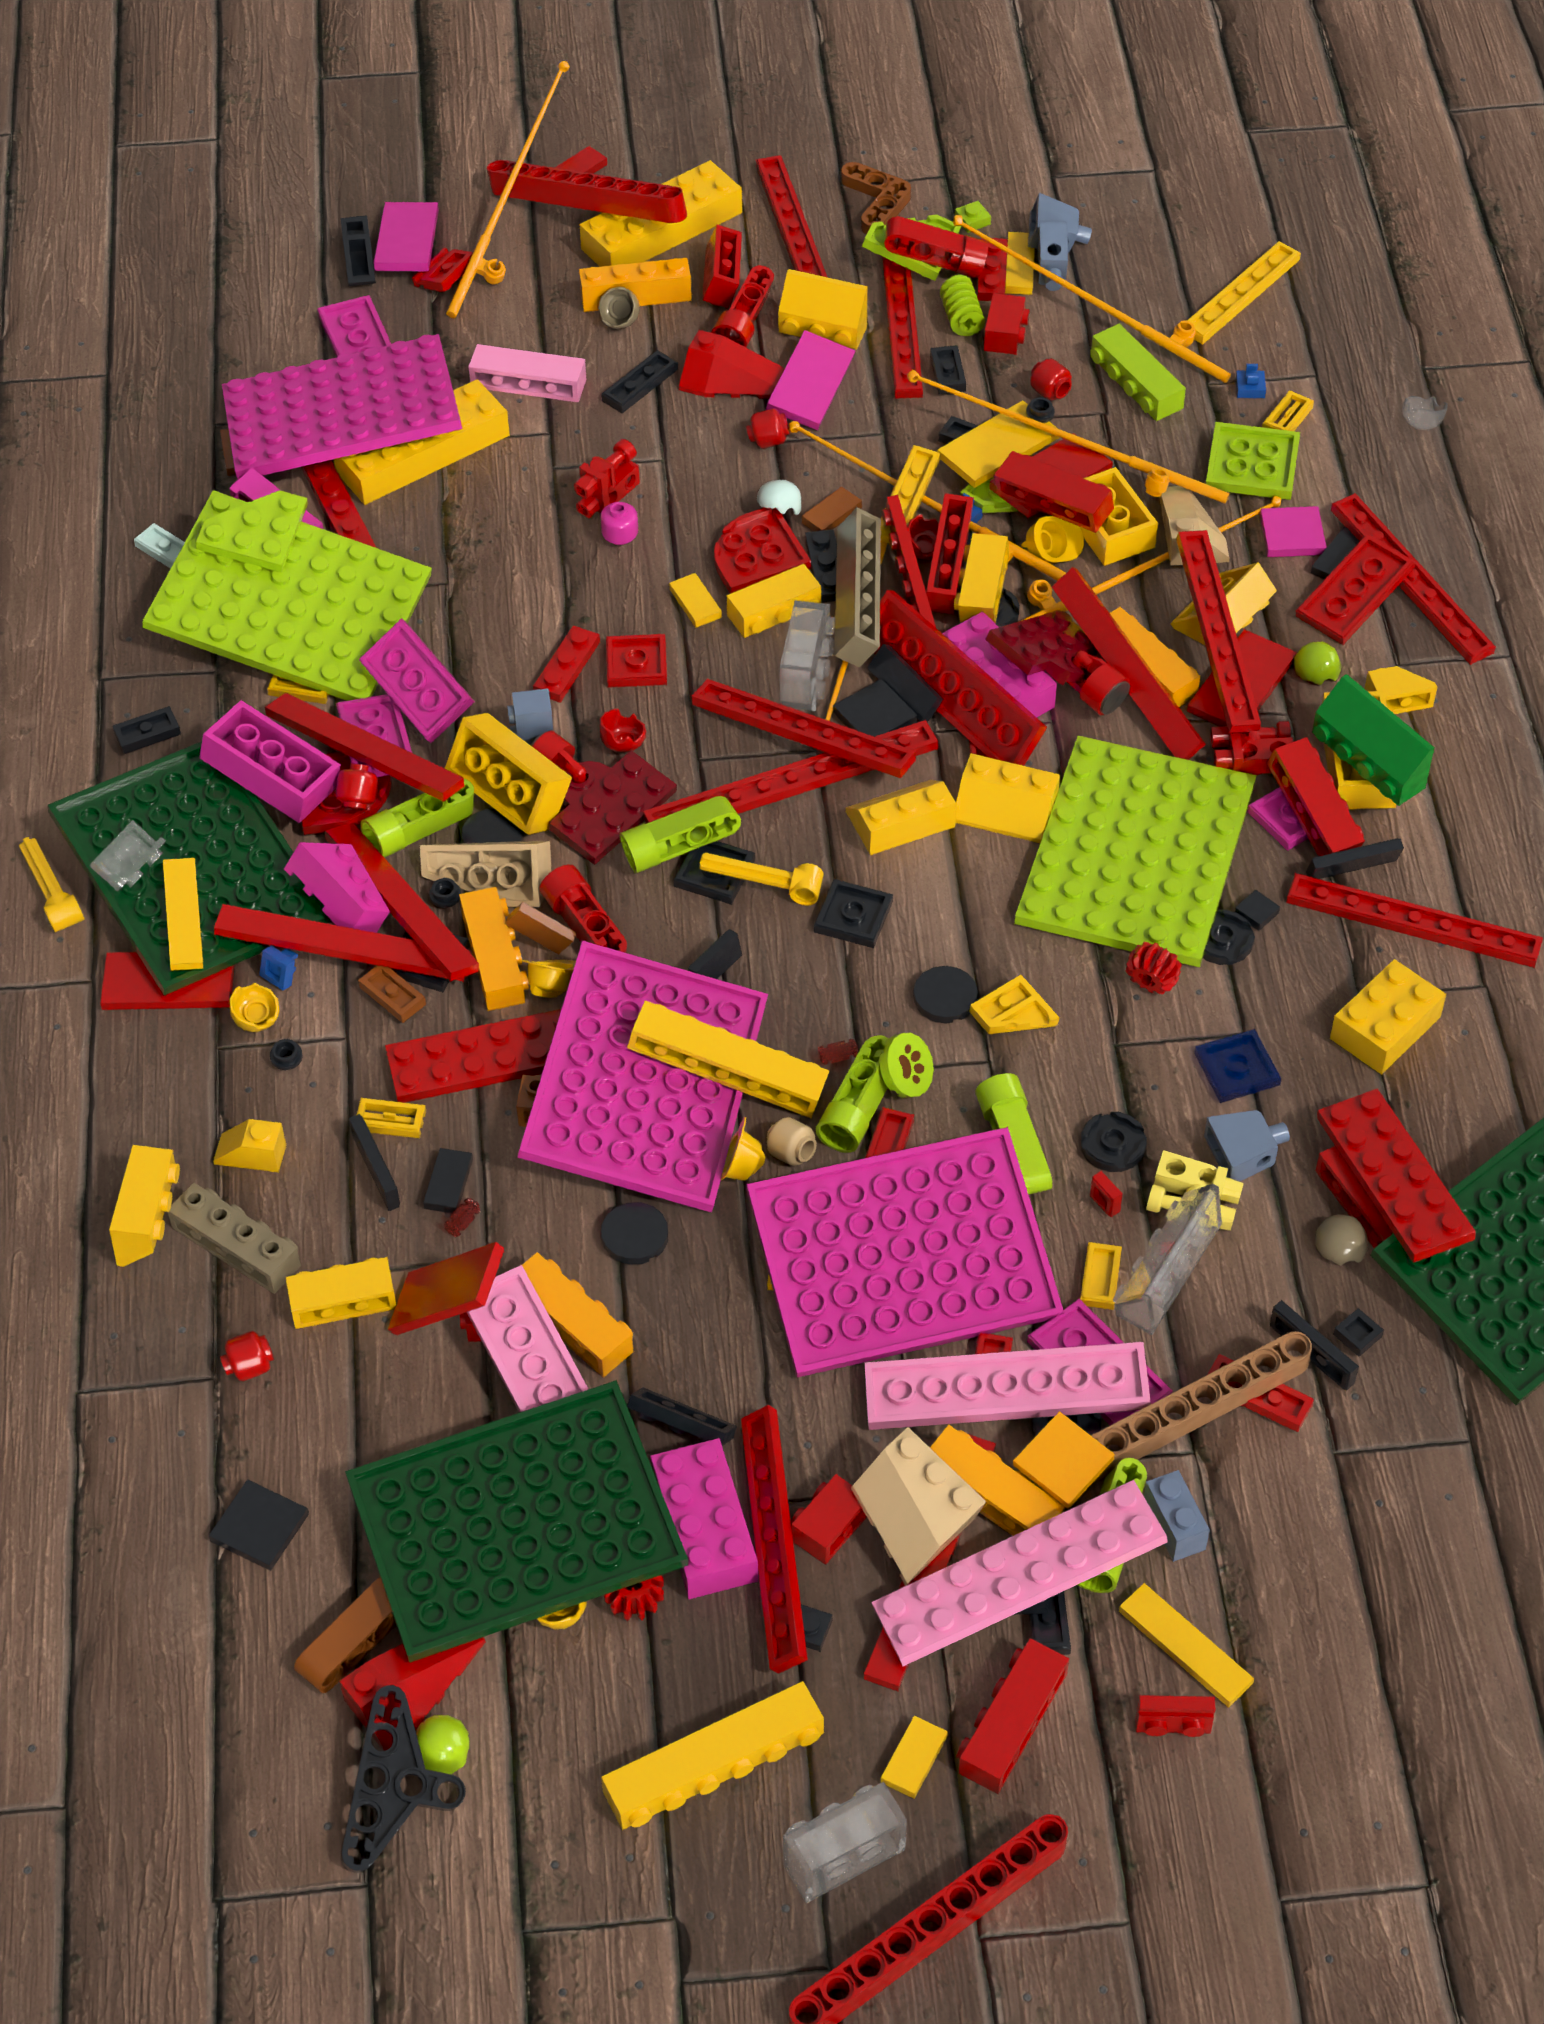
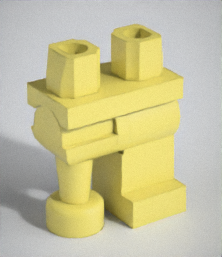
[1146,1150,1244,1235]

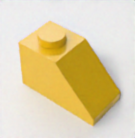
[1364,666,1437,714]
[213,1119,286,1173]

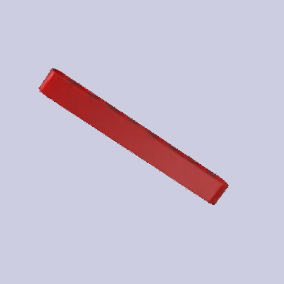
[486,160,687,223]
[789,1814,1068,2024]

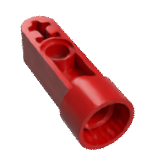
[884,216,989,279]
[711,265,774,348]
[539,864,627,953]

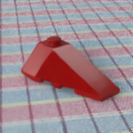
[679,330,785,399]
[339,1637,486,1751]

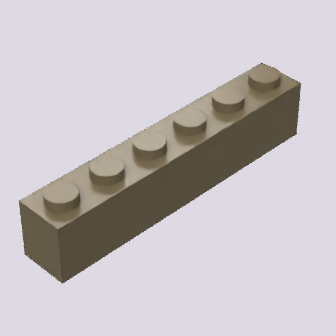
[835,507,881,667]

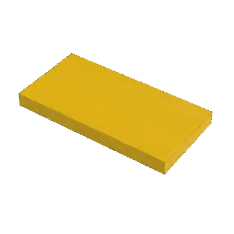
[937,400,1060,488]

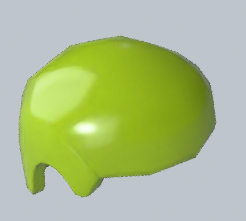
[1293,642,1341,685]
[416,1715,470,1774]

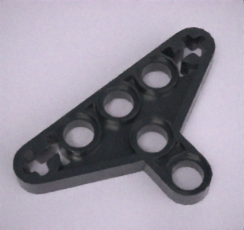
[341,1685,466,1873]

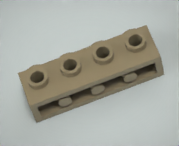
[168,1183,301,1294]

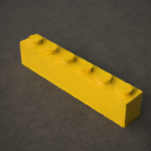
[627,1000,829,1118]
[601,1681,824,1830]

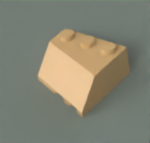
[851,1427,986,1586]

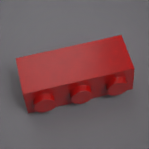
[702,224,742,308]

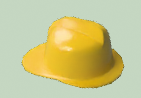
[1021,516,1084,563]
[522,960,576,998]
[720,1117,765,1181]

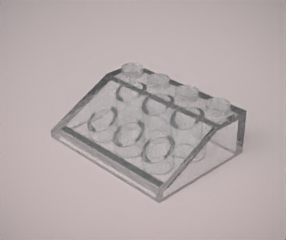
[1113,1184,1222,1335]

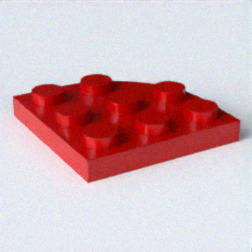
[714,507,811,594]
[302,752,392,835]

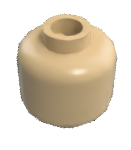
[767,1117,817,1166]

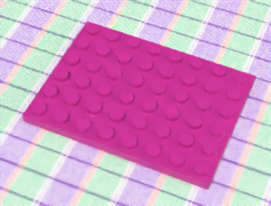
[222,334,463,480]
[518,941,768,1213]
[746,1127,1064,1377]

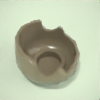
[598,287,640,329]
[1315,1214,1369,1266]

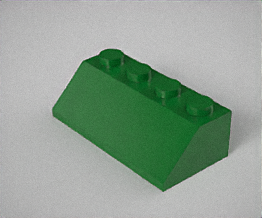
[1312,674,1435,806]

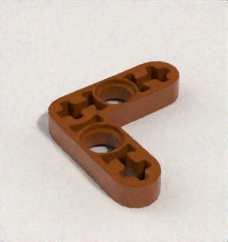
[841,162,911,235]

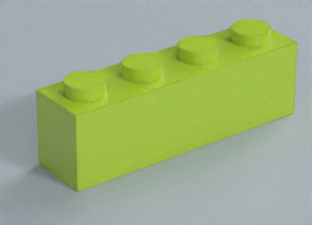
[1090,323,1186,421]

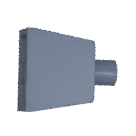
[1028,193,1092,253]
[1037,221,1068,291]
[1204,1110,1290,1182]

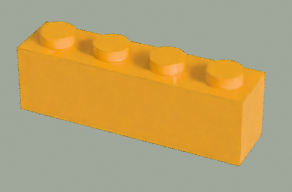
[579,258,692,312]
[1110,607,1200,707]
[459,887,529,1011]
[522,1252,633,1378]
[930,1425,1065,1536]

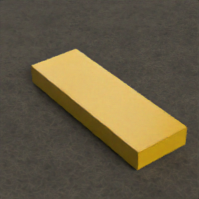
[1005,232,1035,295]

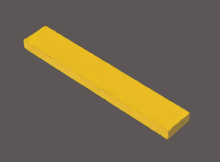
[1187,241,1301,345]

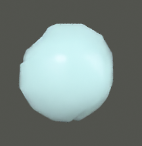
[757,480,801,515]

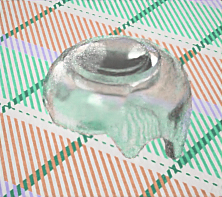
[1402,396,1448,431]

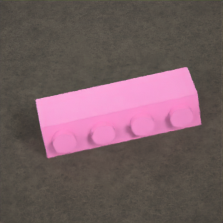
[469,344,586,402]

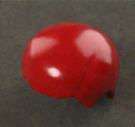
[907,514,939,560]
[599,709,646,752]

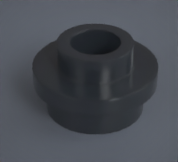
[1026,397,1055,423]
[429,878,461,908]
[270,1039,303,1070]

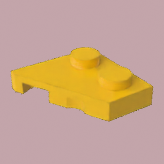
[969,975,1059,1034]

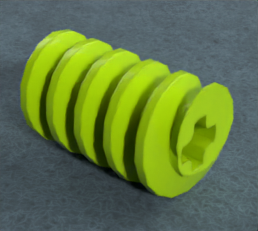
[940,275,985,336]

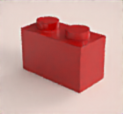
[984,293,1030,355]
[791,1474,867,1565]

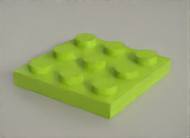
[1206,422,1300,500]

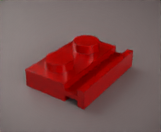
[412,248,473,292]
[1135,1695,1216,1737]

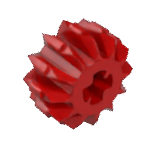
[1125,941,1182,994]
[604,1575,664,1622]

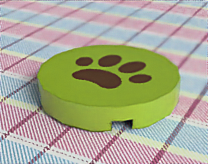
[879,1033,934,1098]

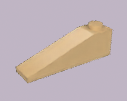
[1159,486,1229,566]
[420,841,551,907]

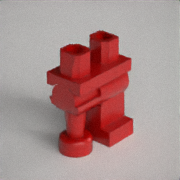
[574,439,640,518]
[1210,721,1293,775]

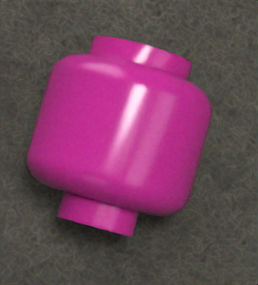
[600,502,638,545]

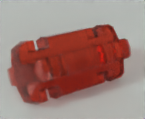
[818,1039,858,1065]
[444,1197,480,1237]

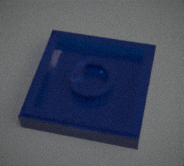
[1194,1029,1282,1103]

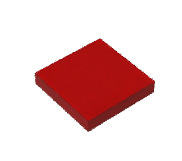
[606,634,667,687]

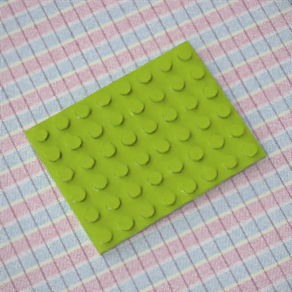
[143,490,432,701]
[1015,736,1257,967]

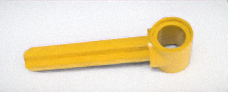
[19,837,84,933]
[699,853,824,906]

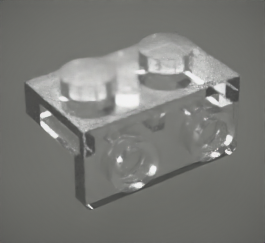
[89,820,166,892]

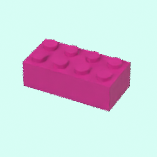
[942,611,1057,717]
[200,700,341,823]
[651,1438,758,1599]

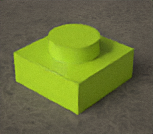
[955,201,991,233]

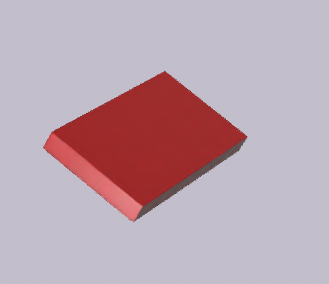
[989,433,1113,518]
[1296,533,1415,645]
[1187,629,1297,727]
[100,952,235,1010]
[388,1242,504,1335]

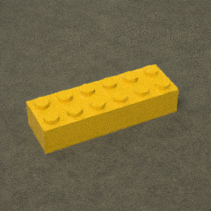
[579,160,742,267]
[334,379,510,505]

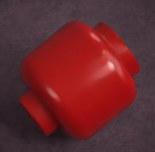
[1030,358,1072,401]
[746,408,790,449]
[336,764,378,810]
[220,1331,275,1382]

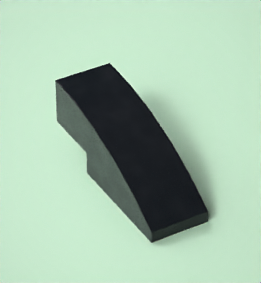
[340,215,376,286]

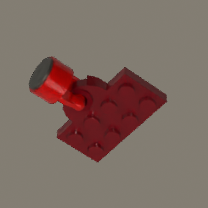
[985,610,1130,715]
[531,730,677,865]

